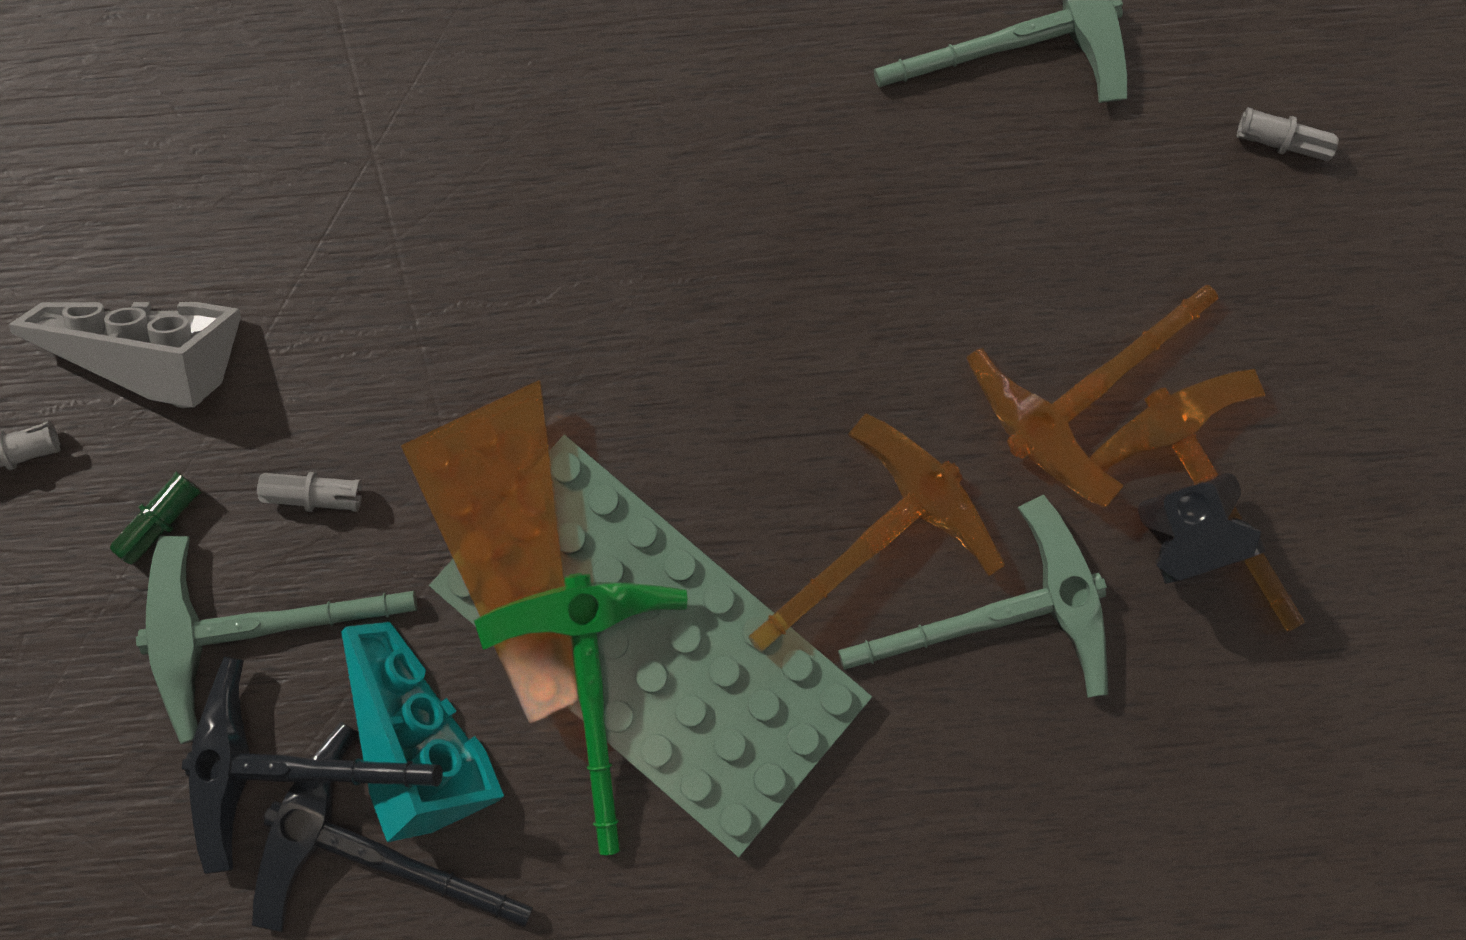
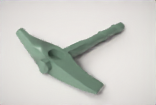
[874,0,1127,103]
[838,495,1108,698]
[136,536,418,744]

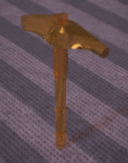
[967,285,1218,508]
[1080,369,1305,632]
[748,413,1006,652]

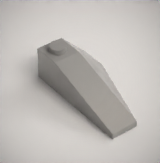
[9,302,241,408]

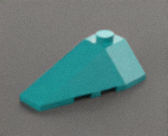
[341,622,504,843]

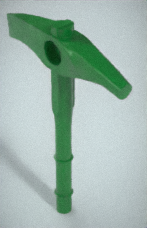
[474,573,688,855]

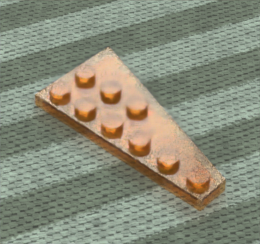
[401,380,579,724]

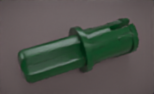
[110,471,201,565]

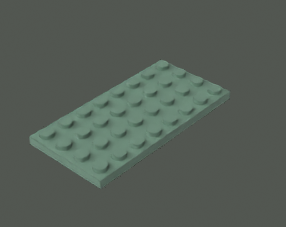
[429,435,872,857]

